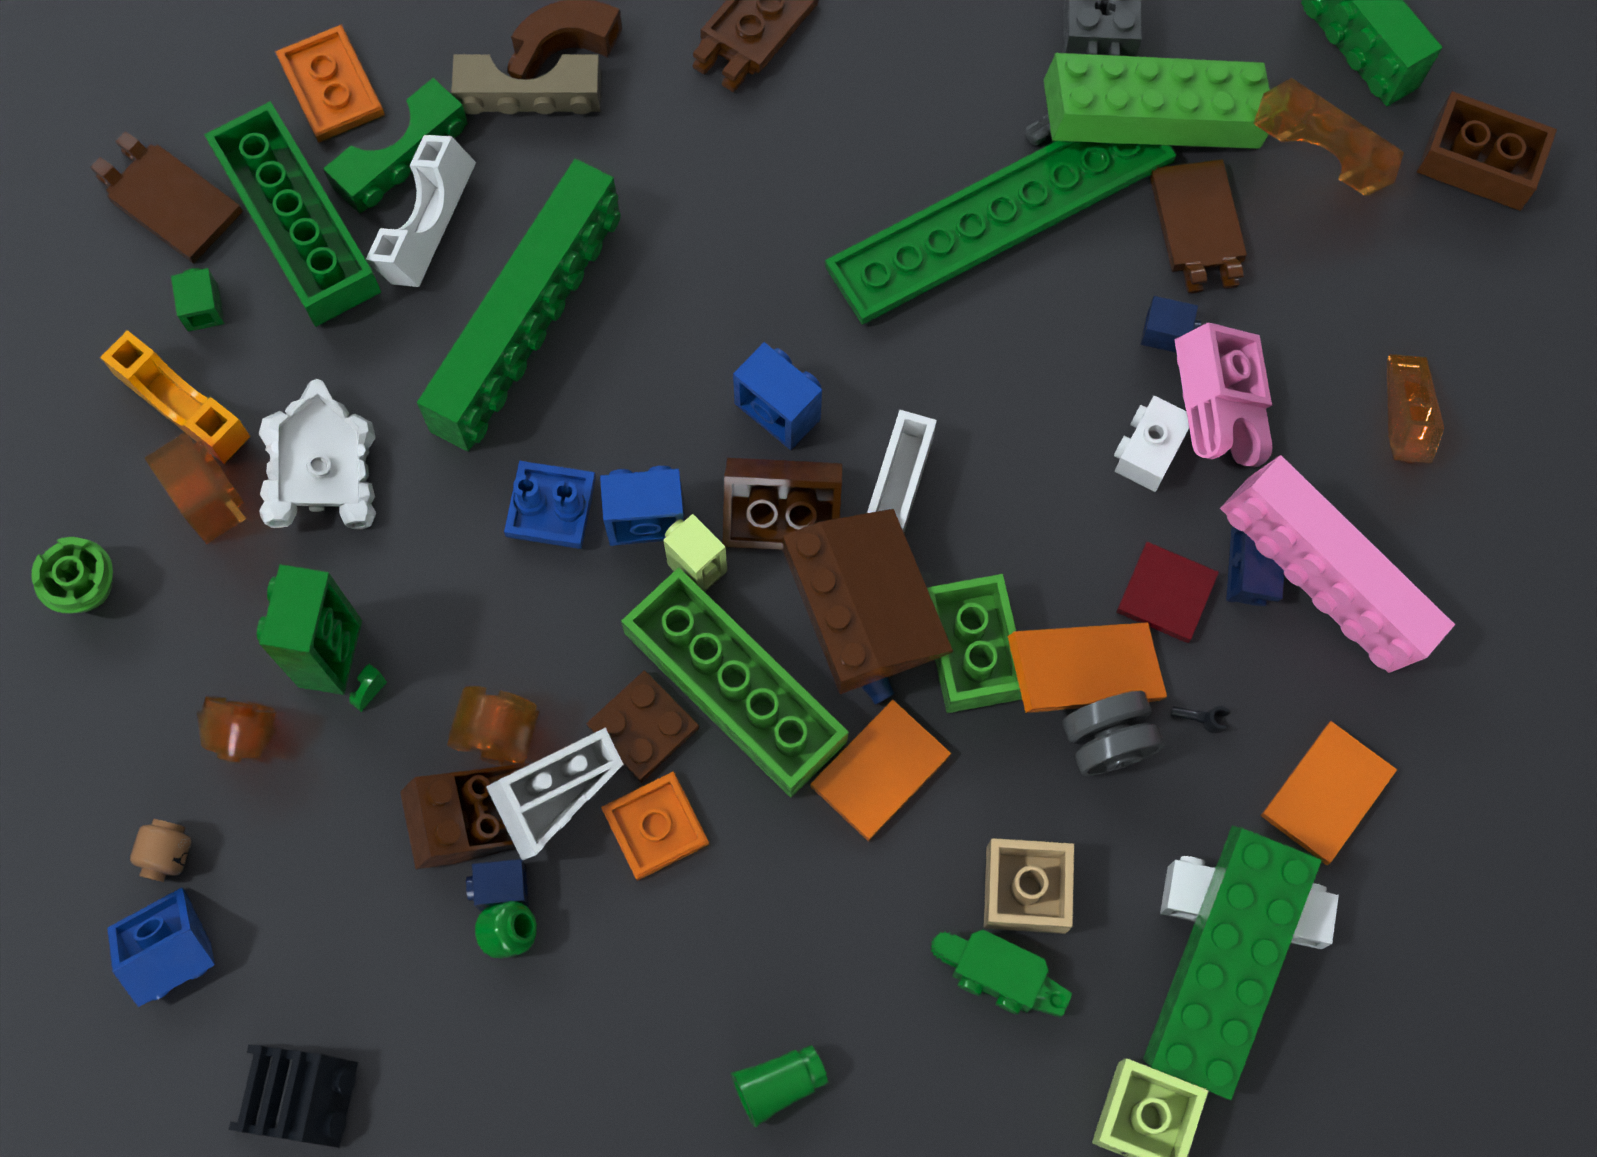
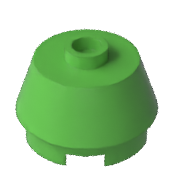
[32,537,113,614]

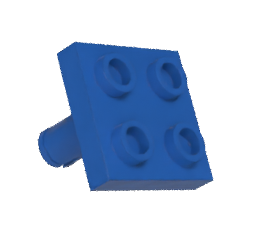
[504,461,596,549]

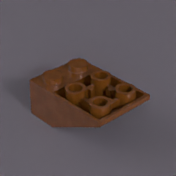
[400,763,529,870]

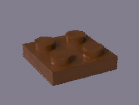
[586,670,699,783]

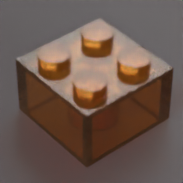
[144,432,246,544]

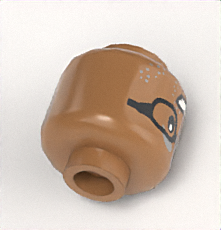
[130,819,192,882]

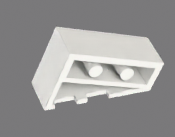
[486,728,623,860]

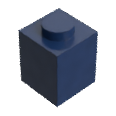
[1140,296,1201,353]
[466,859,529,911]

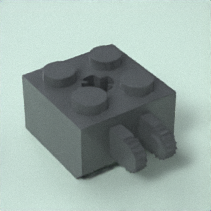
[1063,0,1141,57]

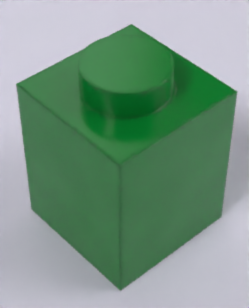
[171,268,225,332]

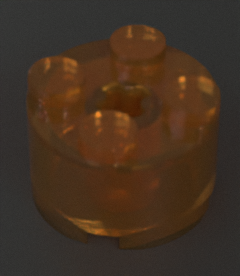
[447,686,540,765]

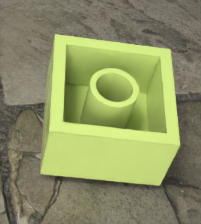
[1092,1058,1208,1157]

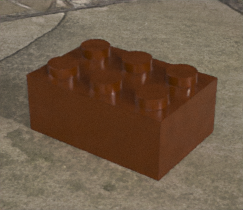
[1417,91,1557,211]

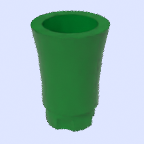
[731,1045,828,1128]

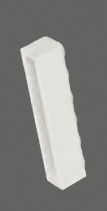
[867,410,937,532]

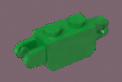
[930,930,1072,1018]

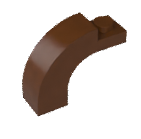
[507,0,622,80]

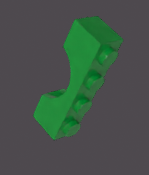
[323,78,468,214]

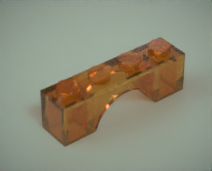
[1254,78,1404,196]

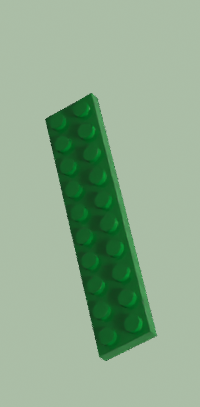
[825,141,1176,325]

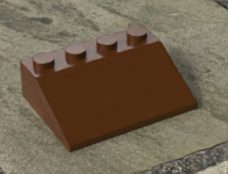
[783,509,953,694]

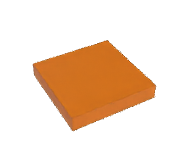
[601,771,710,881]

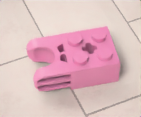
[1174,322,1272,468]

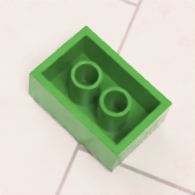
[927,574,1022,713]

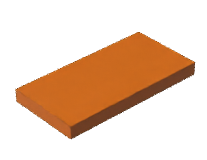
[1008,622,1167,713]

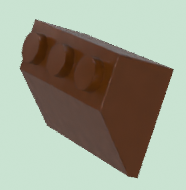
[722,457,842,550]

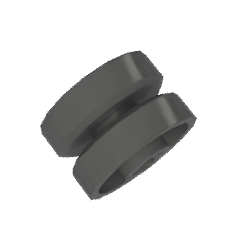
[1061,691,1166,777]

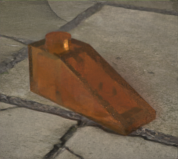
[1387,354,1444,463]

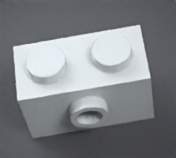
[1114,396,1189,492]

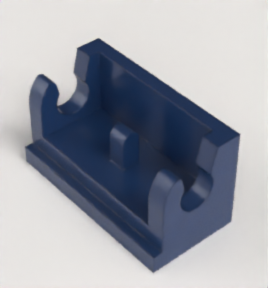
[1226,527,1284,606]

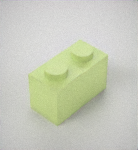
[663,514,727,592]

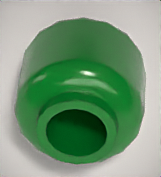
[475,901,537,959]

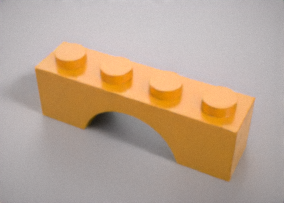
[100,330,251,464]

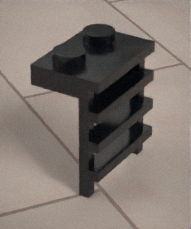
[228,1044,358,1148]

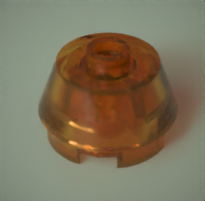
[196,696,278,762]

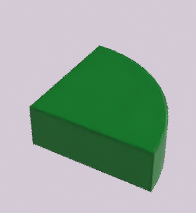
[349,664,387,712]

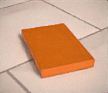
[275,24,385,143]
[810,700,951,842]
[1260,721,1397,865]

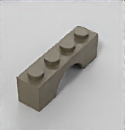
[451,54,601,114]

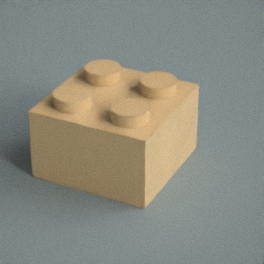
[984,838,1074,934]

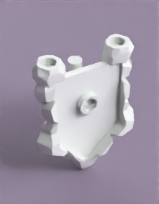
[259,379,376,530]

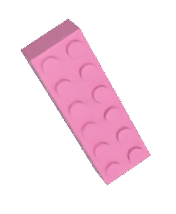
[1220,455,1455,673]

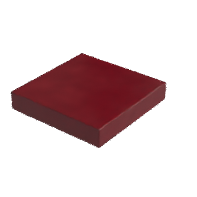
[1116,542,1219,643]

